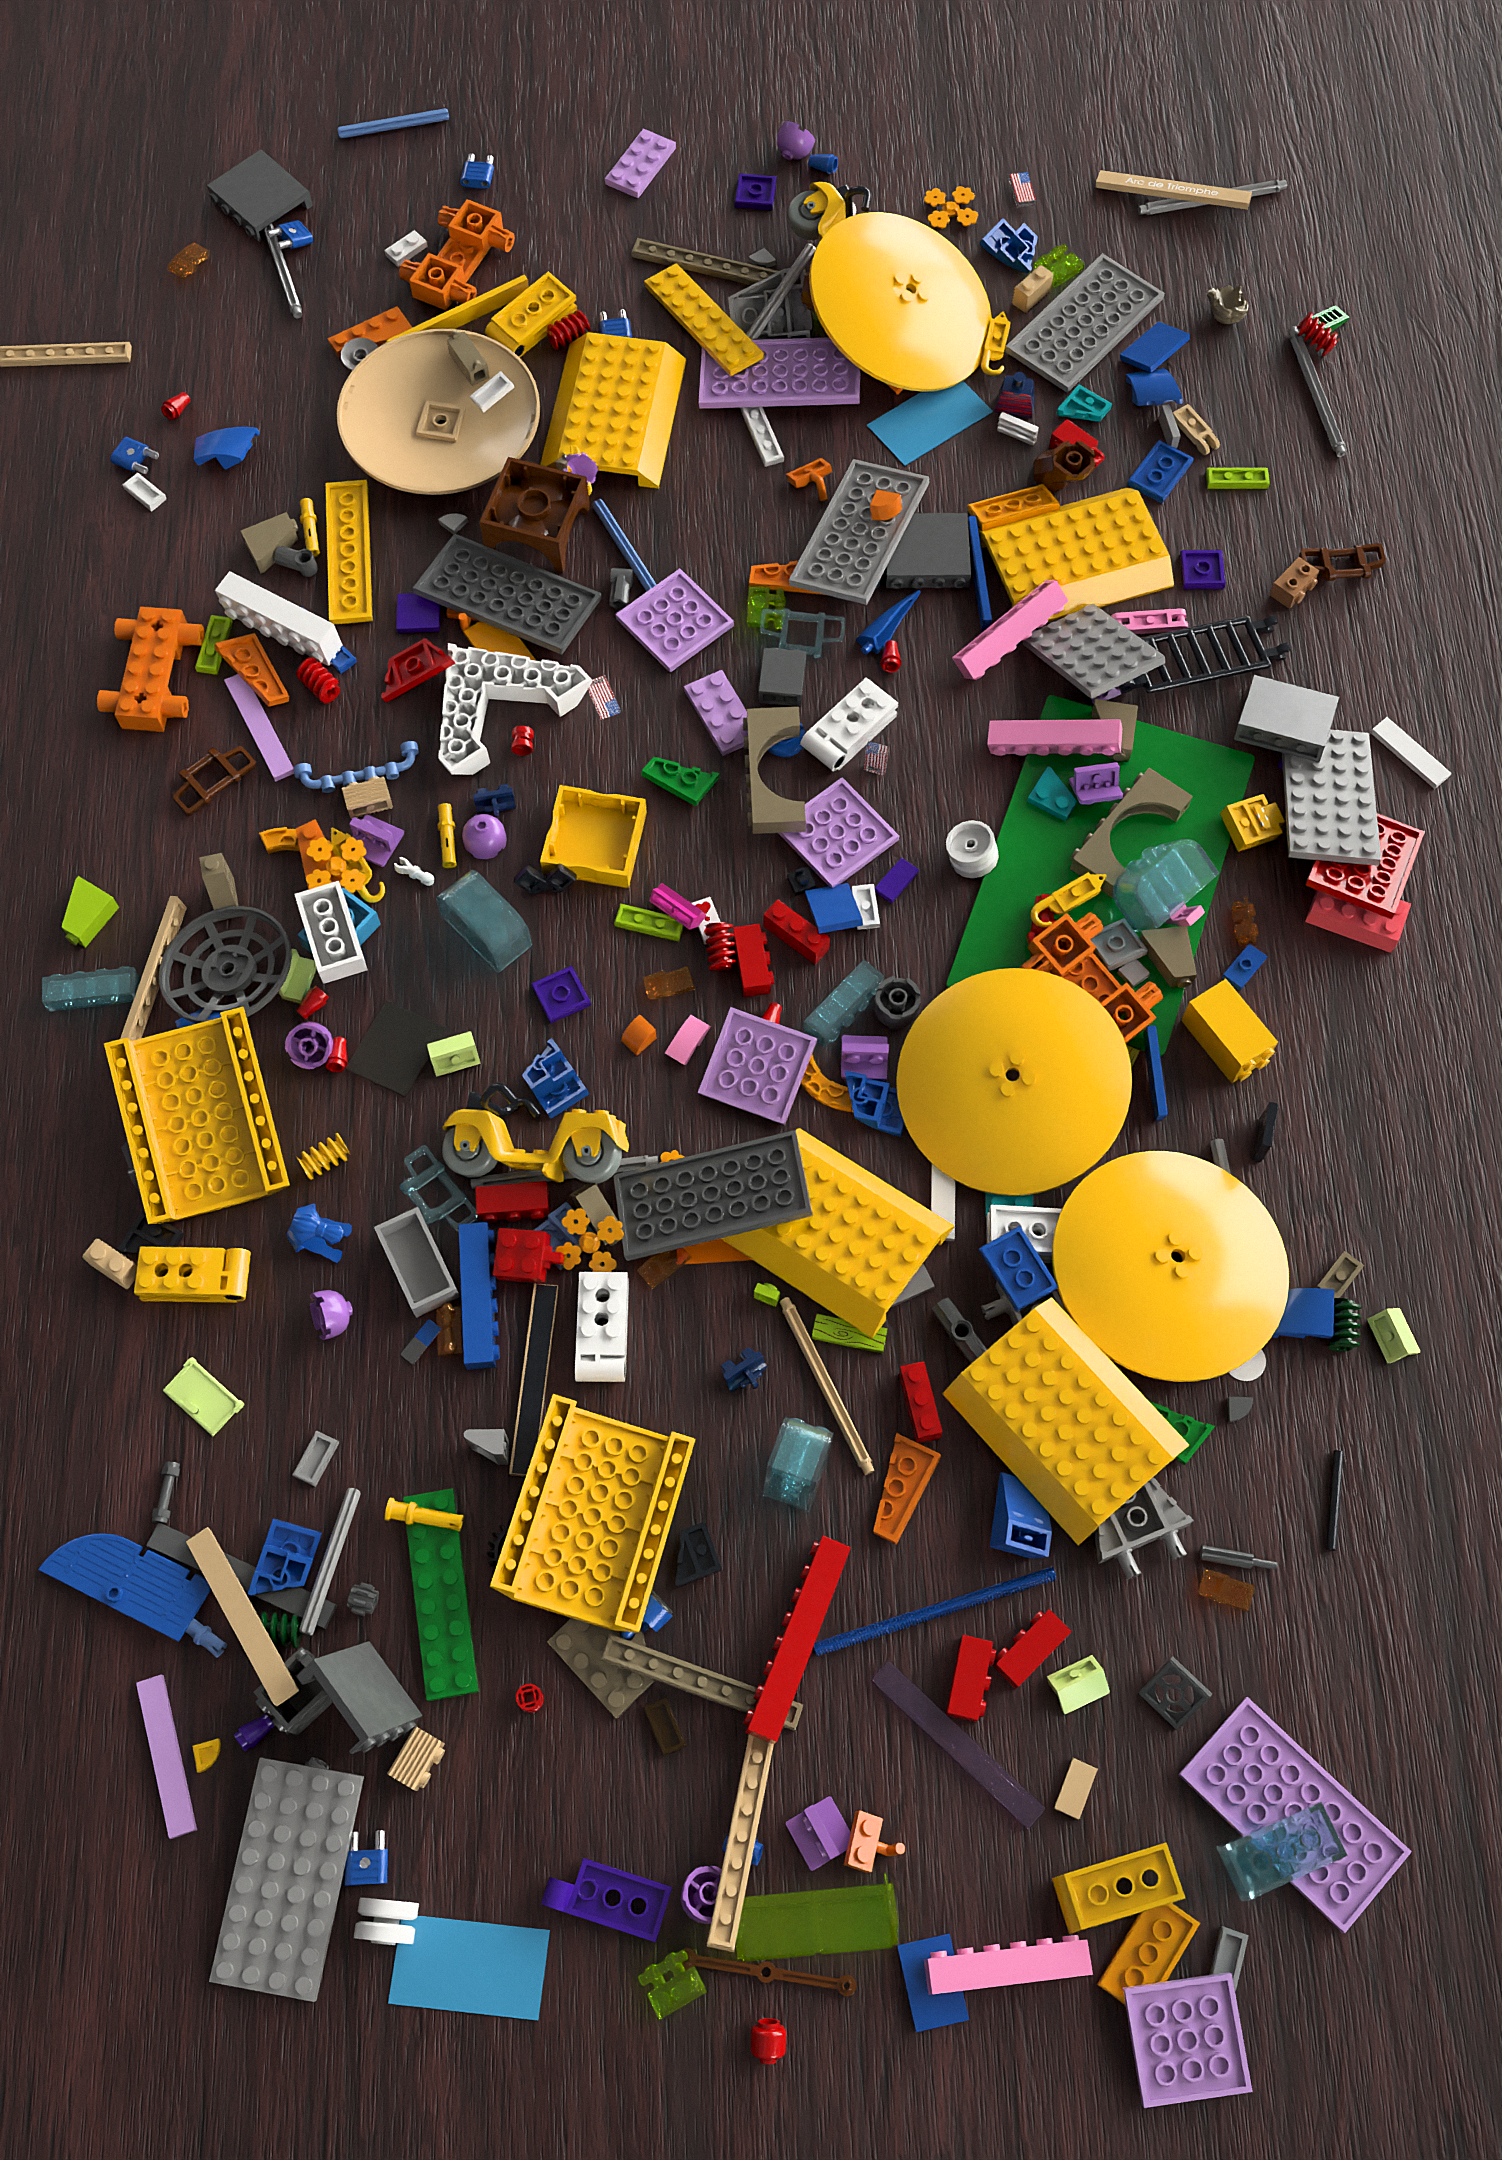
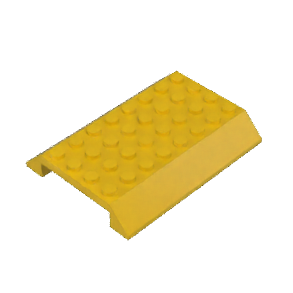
[540,332,686,489]
[978,488,1174,623]
[104,1007,290,1224]
[720,1128,954,1339]
[942,1297,1189,1546]
[490,1394,695,1633]

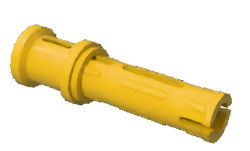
[385,1497,464,1531]

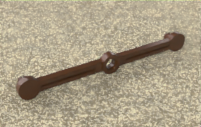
[676,1948,857,1996]

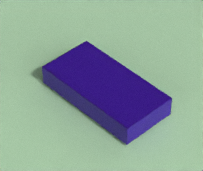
[875,857,919,904]

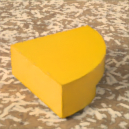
[192,1739,221,1773]

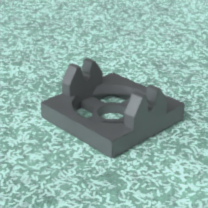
[1138,1656,1212,1731]

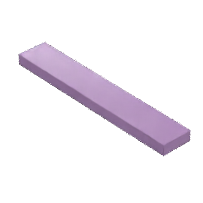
[224,674,294,782]
[136,1675,197,1839]

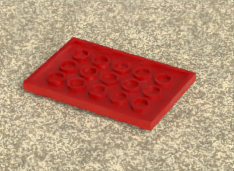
[1306,813,1425,919]

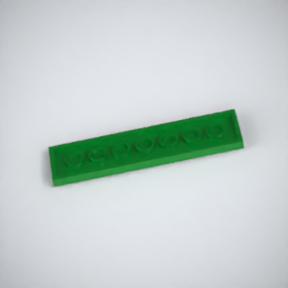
[403,1488,479,1701]

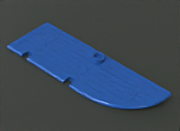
[38,1533,211,1642]

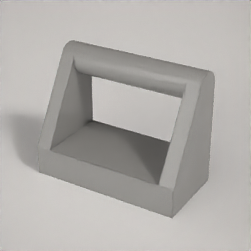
[464,1429,509,1465]

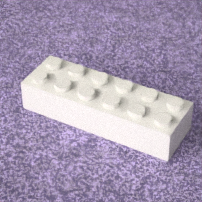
[215,571,343,666]

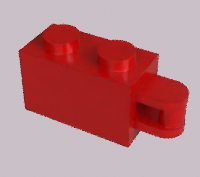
[1049,419,1105,469]

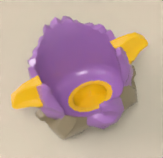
[555,445,598,495]

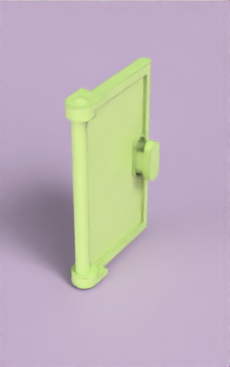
[163,1357,244,1436]

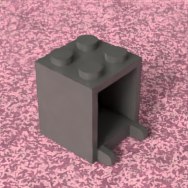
[253,1647,333,1736]

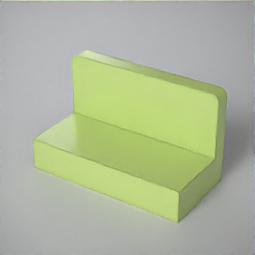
[279,949,317,1003]
[427,1032,481,1077]
[1367,1308,1420,1363]
[1047,1655,1110,1714]

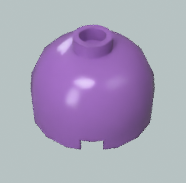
[777,121,815,160]
[462,814,507,859]
[285,1022,333,1069]
[310,1290,353,1340]
[680,1866,722,1924]

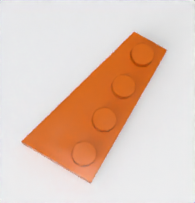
[328,306,413,357]
[749,561,825,595]
[215,633,289,707]
[296,819,355,896]
[873,1433,941,1545]

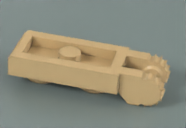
[1172,404,1220,455]

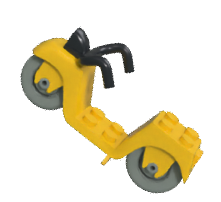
[788,182,907,290]
[442,1083,629,1184]

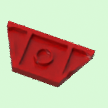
[381,638,456,703]

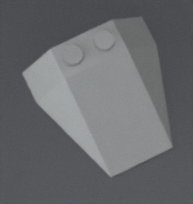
[728,268,814,340]

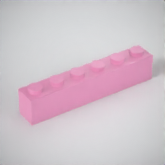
[952,580,1068,680]
[987,719,1123,756]
[924,1935,1093,1995]

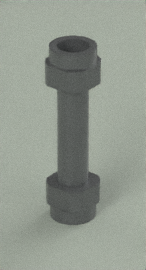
[152,1461,180,1524]

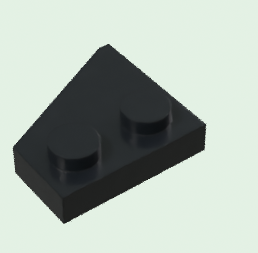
[675,1521,722,1588]

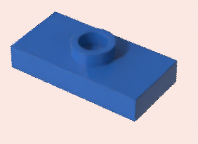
[1222,944,1268,991]

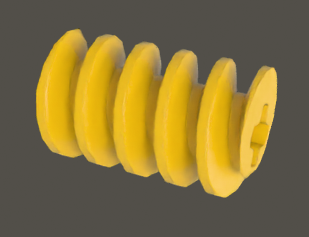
[297,1133,350,1180]

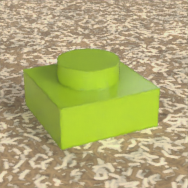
[754,1283,780,1307]

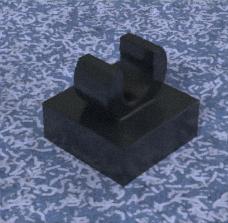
[787,867,816,896]

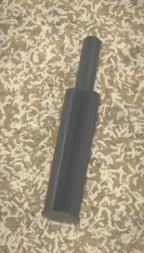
[1199,1545,1278,1570]

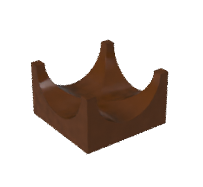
[480,457,590,573]

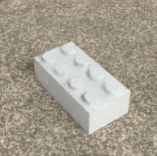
[295,881,368,984]

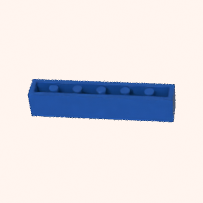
[459,1222,500,1370]

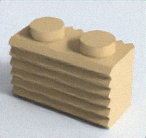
[1012,265,1054,313]
[342,777,393,819]
[83,1239,137,1289]
[387,1726,445,1791]

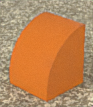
[870,490,902,521]
[621,1015,657,1056]

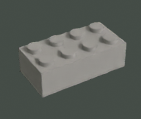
[374,1207,460,1318]

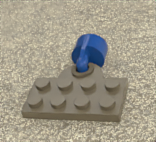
[547,1590,673,1719]

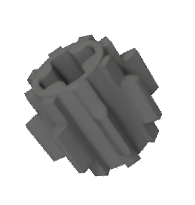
[347,1582,379,1616]

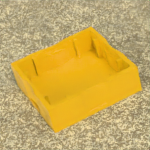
[540,785,647,888]

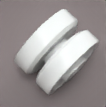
[946,820,999,878]
[354,1897,419,1945]

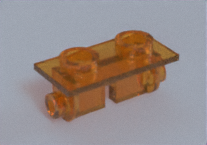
[1231,896,1259,945]
[436,1303,463,1356]

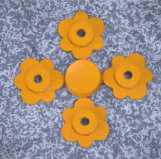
[924,186,978,228]
[306,837,366,894]
[555,1208,624,1272]

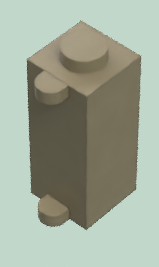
[447,331,490,386]

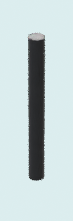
[1326,1450,1344,1551]

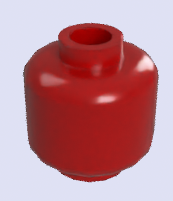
[750,2018,786,2065]

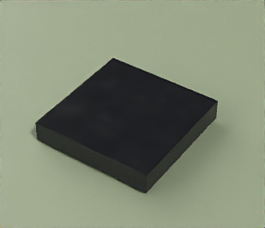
[1252,1102,1279,1163]

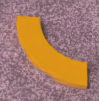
[259,827,335,856]
[801,1055,853,1112]

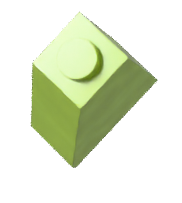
[62,876,119,948]

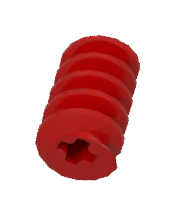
[547,310,591,350]
[1296,312,1340,357]
[296,657,340,703]
[705,922,737,971]

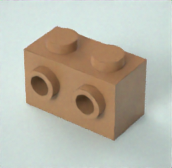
[1270,557,1319,609]

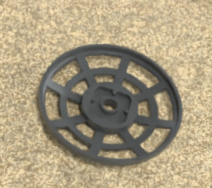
[159,906,292,1024]

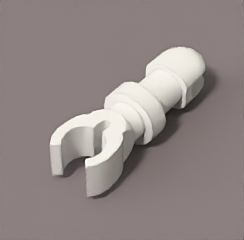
[394,857,434,886]

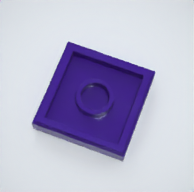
[735,173,777,210]
[1180,550,1226,589]
[397,593,440,633]
[531,965,591,1024]

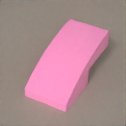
[1155,900,1205,926]
[665,1015,711,1065]

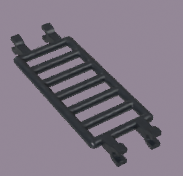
[1118,615,1290,694]

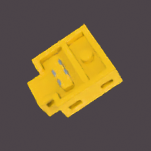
[1220,794,1285,852]

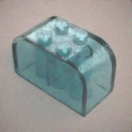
[1113,839,1219,931]
[436,870,532,973]
[763,1417,834,1512]
[1216,1802,1348,1901]

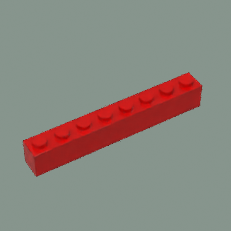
[743,1535,851,1745]

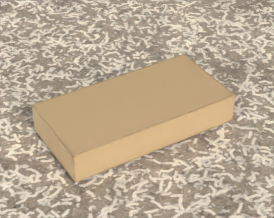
[1054,1758,1098,1820]

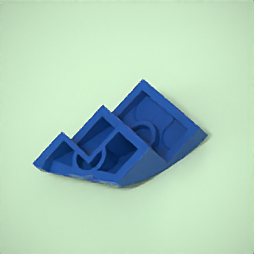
[979,218,1038,274]
[1126,368,1183,406]
[194,427,260,470]
[522,1038,589,1119]
[845,1071,905,1137]
[1272,1288,1334,1339]
[247,1518,322,1595]

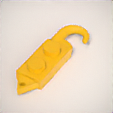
[981,312,1011,376]
[331,827,385,903]
[1030,872,1107,928]

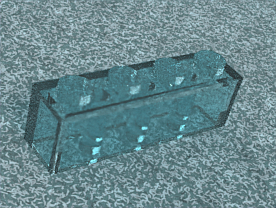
[804,960,885,1047]
[42,966,140,1011]

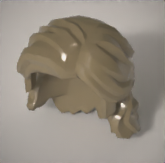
[1206,285,1248,324]

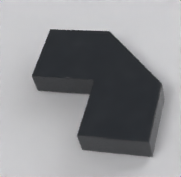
[514,863,577,894]

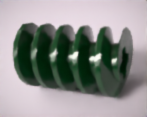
[1328,1298,1361,1352]
[256,1612,302,1648]

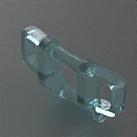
[760,608,846,658]
[399,1145,478,1231]

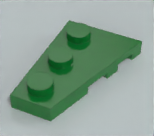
[641,757,720,807]
[1148,1400,1215,1465]

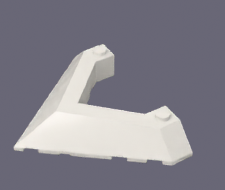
[438,643,592,775]

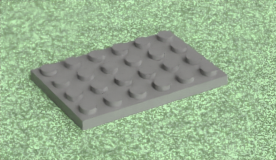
[1023,604,1165,699]

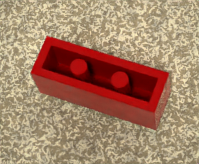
[763,899,830,965]
[733,923,774,997]
[475,1181,550,1223]
[899,1361,942,1443]
[994,1609,1072,1689]
[946,1635,996,1722]

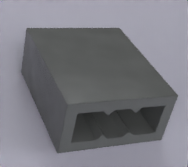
[759,647,806,707]

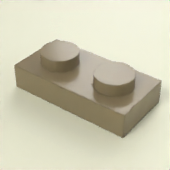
[1316,1251,1364,1298]

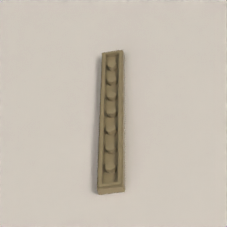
[631,238,779,285]
[600,1634,803,1731]

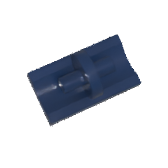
[473,784,516,817]
[720,1347,767,1392]

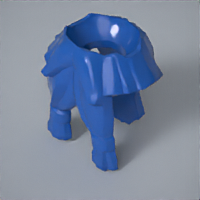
[286,1204,352,1263]

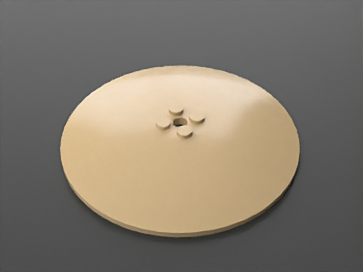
[337,329,540,495]

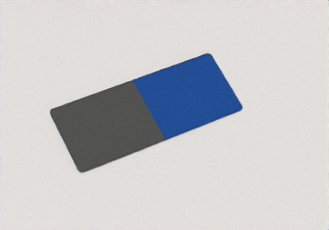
[401,1319,441,1364]

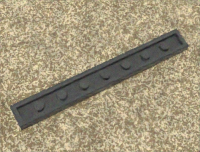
[147,1523,337,1629]

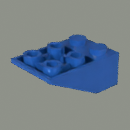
[990,1472,1052,1559]

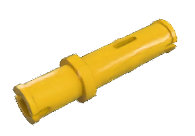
[300,498,320,557]
[437,803,457,868]

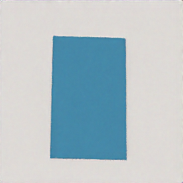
[867,381,993,466]
[388,1916,550,2020]

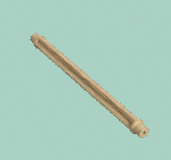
[780,1297,875,1475]

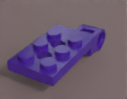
[541,1858,672,1942]

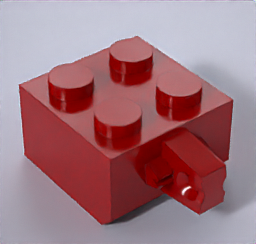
[493,1228,565,1283]

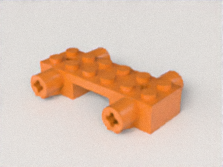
[399,199,515,311]
[97,607,204,732]
[1019,912,1163,1044]

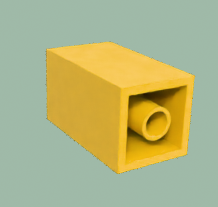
[1181,979,1278,1083]

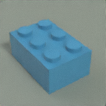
[297,888,381,954]

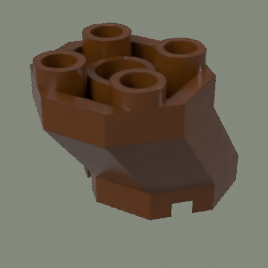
[1033,441,1095,492]

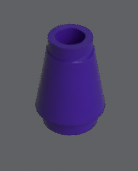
[233,1714,274,1751]

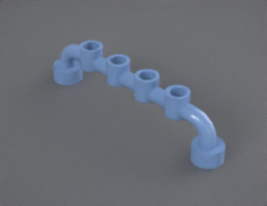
[293,741,419,793]

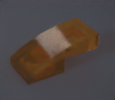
[168,243,209,278]
[643,966,695,999]
[637,1247,691,1288]
[1198,1569,1255,1612]

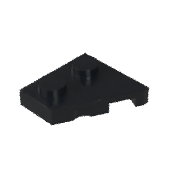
[117,1211,185,1254]

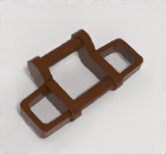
[1299,543,1386,581]
[173,746,256,816]

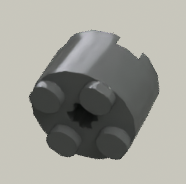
[874,976,921,1030]

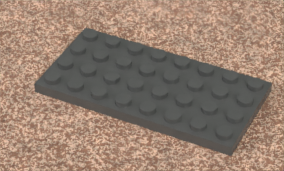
[413,533,601,655]
[613,1130,813,1261]

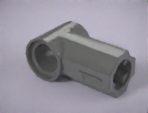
[274,546,318,577]
[609,568,633,610]

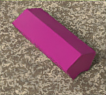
[649,883,706,930]

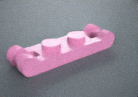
[1111,609,1189,634]

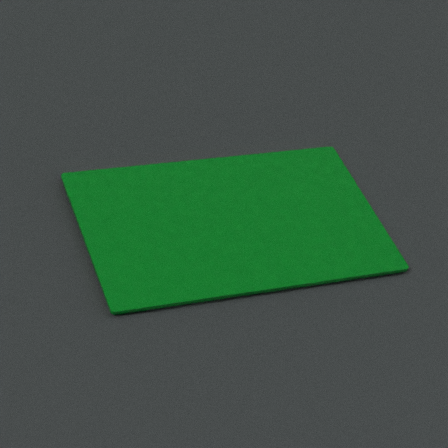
[946,695,1255,1056]

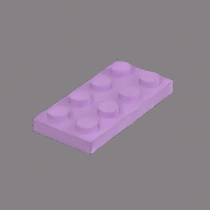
[605,129,676,198]
[684,670,748,756]

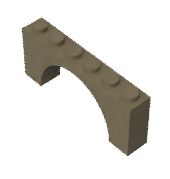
[743,707,806,834]
[1070,768,1193,898]

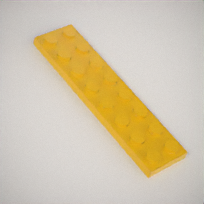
[644,263,764,376]
[326,480,373,624]

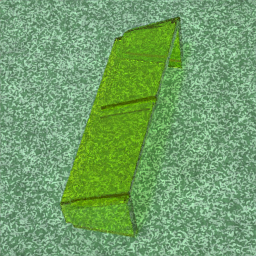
[736,1873,899,1962]

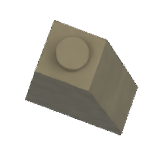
[241,512,299,574]
[1091,699,1138,761]
[199,853,239,921]
[1139,926,1197,988]
[569,1183,621,1246]

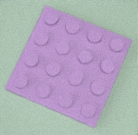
[616,568,734,672]
[779,777,899,888]
[698,1007,817,1125]
[1123,1972,1253,2108]

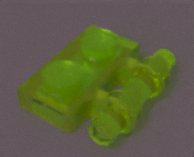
[1034,244,1085,288]
[747,587,786,629]
[638,1950,707,2020]

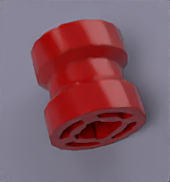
[511,726,534,755]
[516,1684,544,1713]

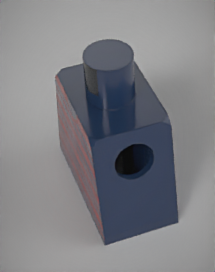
[994,372,1035,418]

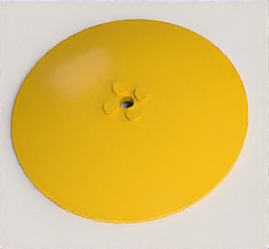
[809,212,992,392]
[897,968,1132,1196]
[1052,1151,1289,1382]

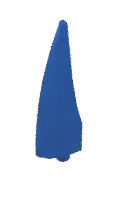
[856,590,921,654]

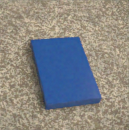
[1120,322,1190,373]
[1127,440,1194,504]
[805,883,863,934]
[978,1226,1058,1312]
[897,1934,969,2032]

